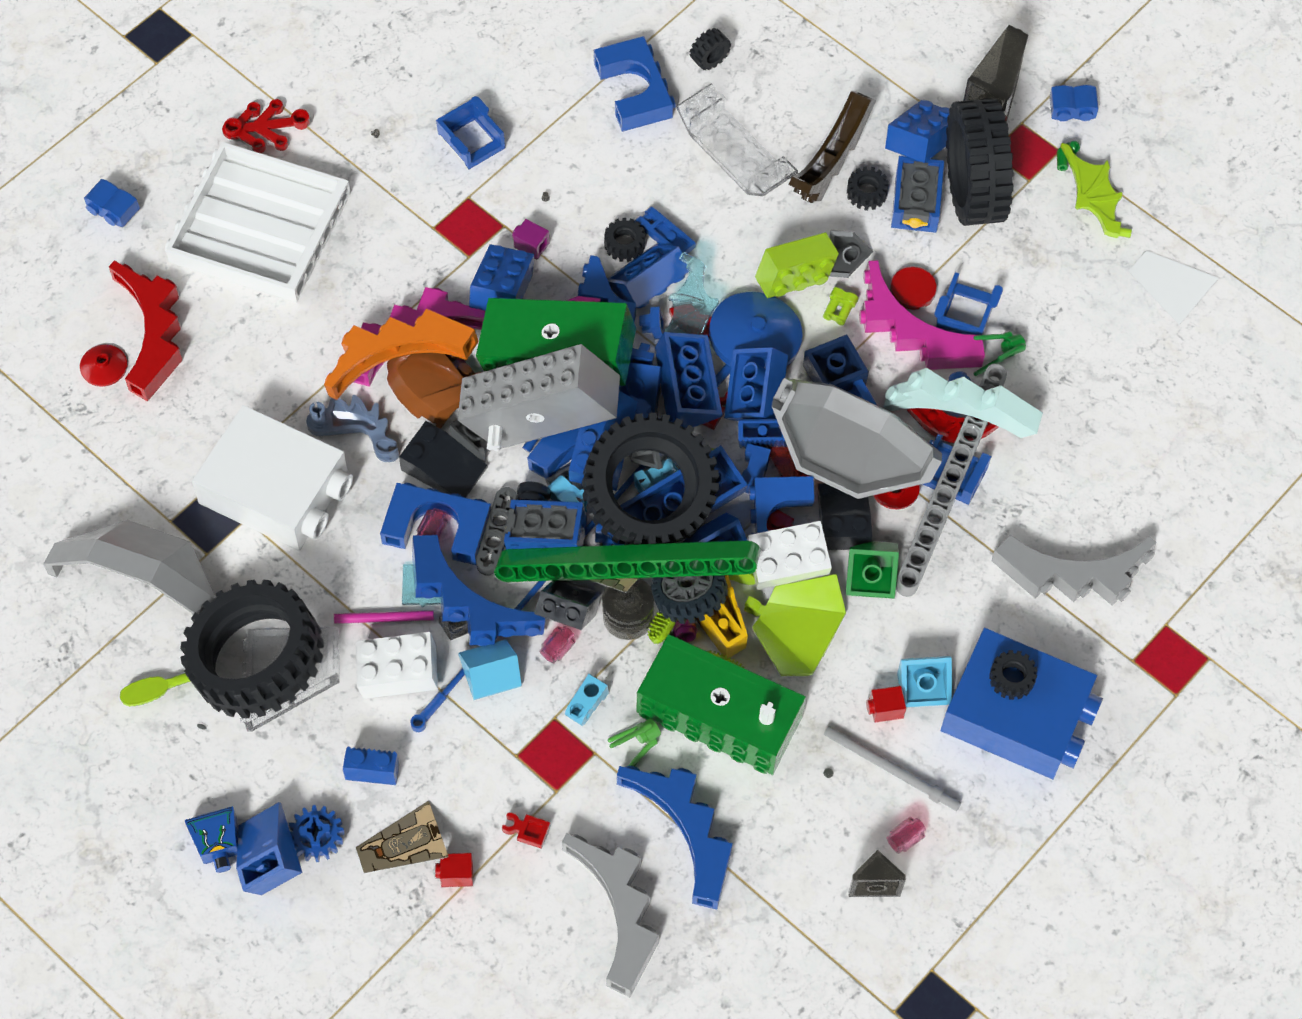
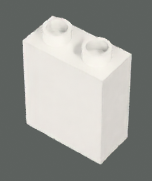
[192,405,353,551]

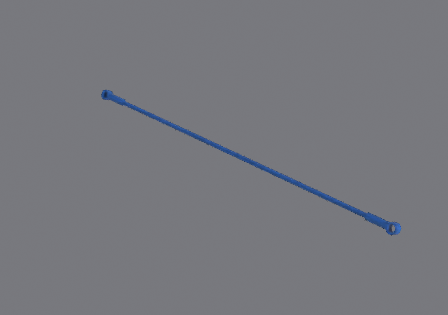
[410,364,731,732]

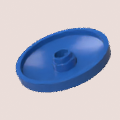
[709,292,803,367]

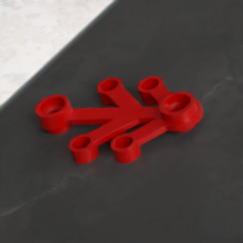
[222,99,310,154]

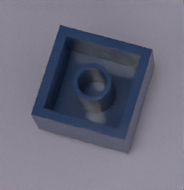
[803,334,869,391]

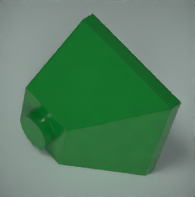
[845,541,899,599]

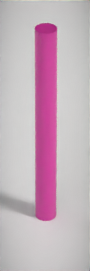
[334,611,434,624]

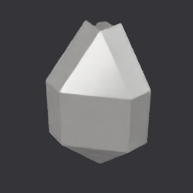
[772,378,942,499]
[44,520,216,616]

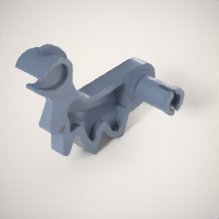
[306,395,399,462]

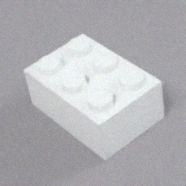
[747,521,832,590]
[356,632,438,699]

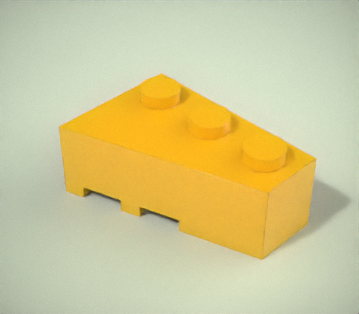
[695,575,748,658]

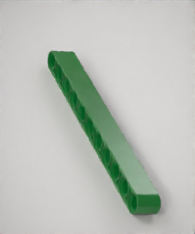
[494,541,761,582]

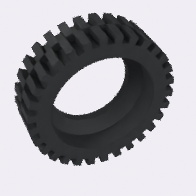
[582,413,719,545]

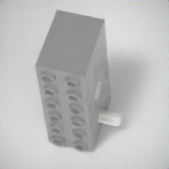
[458,344,620,451]

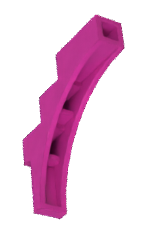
[859,260,985,370]
[353,287,485,387]

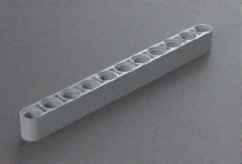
[896,364,1007,597]

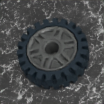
[651,575,728,624]

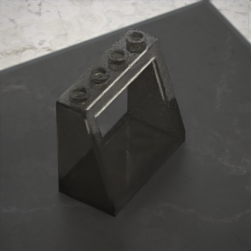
[963,25,1029,123]

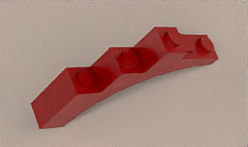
[109,260,182,402]

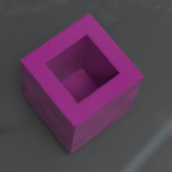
[512,219,550,260]

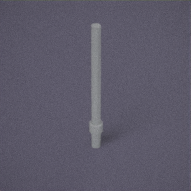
[824,726,961,812]

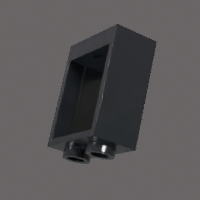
[534,580,602,630]

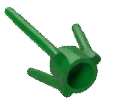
[973,331,1026,376]

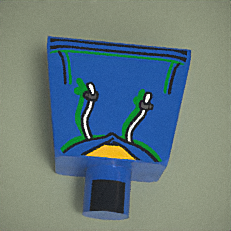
[185,806,238,873]

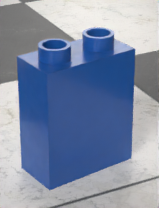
[940,628,1103,780]

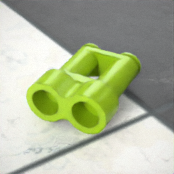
[823,287,859,326]

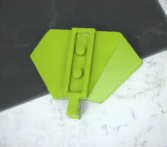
[744,574,846,676]

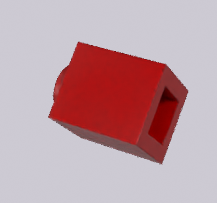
[866,686,906,723]
[435,853,473,887]

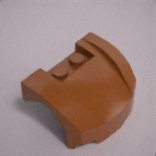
[387,353,483,429]

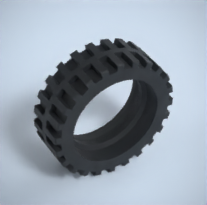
[946,98,1013,226]
[180,579,324,718]

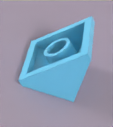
[458,639,522,700]
[897,656,952,707]

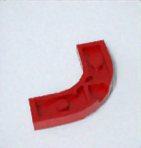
[907,408,999,443]

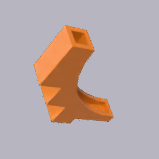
[324,309,479,400]

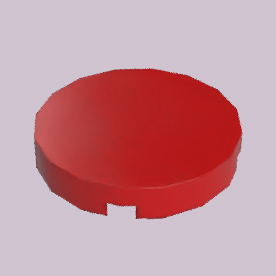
[890,267,937,310]

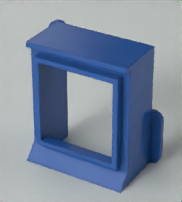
[436,96,505,170]
[934,272,1003,335]

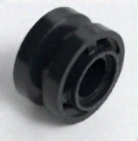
[515,481,551,501]

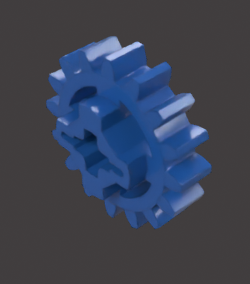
[289,805,345,862]

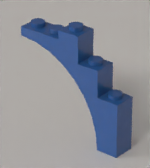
[527,395,661,479]
[412,535,545,646]
[617,766,733,910]

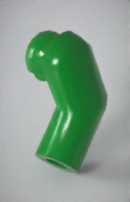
[1057,141,1080,171]

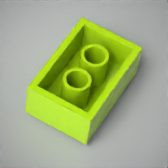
[755,232,839,298]

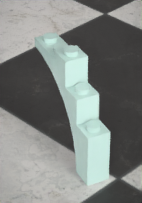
[883,368,1043,438]

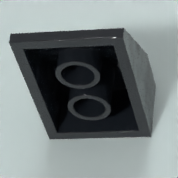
[399,421,488,498]
[818,483,872,550]

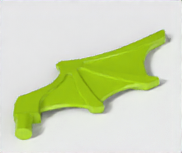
[1060,143,1132,238]

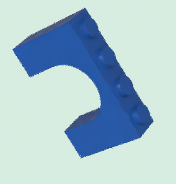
[594,36,676,132]
[749,476,814,535]
[380,483,491,565]

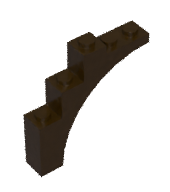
[788,91,876,203]

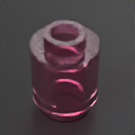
[416,508,449,539]
[539,626,576,664]
[886,817,926,854]

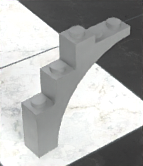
[991,535,1157,605]
[562,833,659,998]

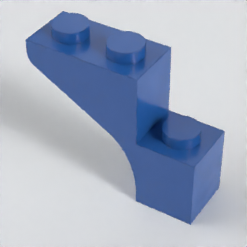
[578,255,636,323]

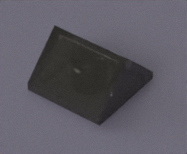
[848,850,906,897]

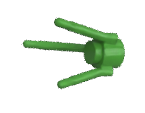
[607,718,661,767]

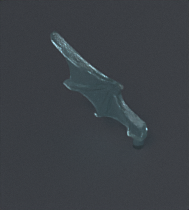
[665,252,719,335]

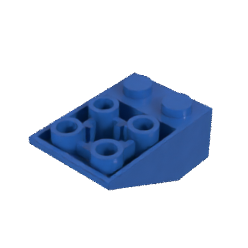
[236,802,303,896]

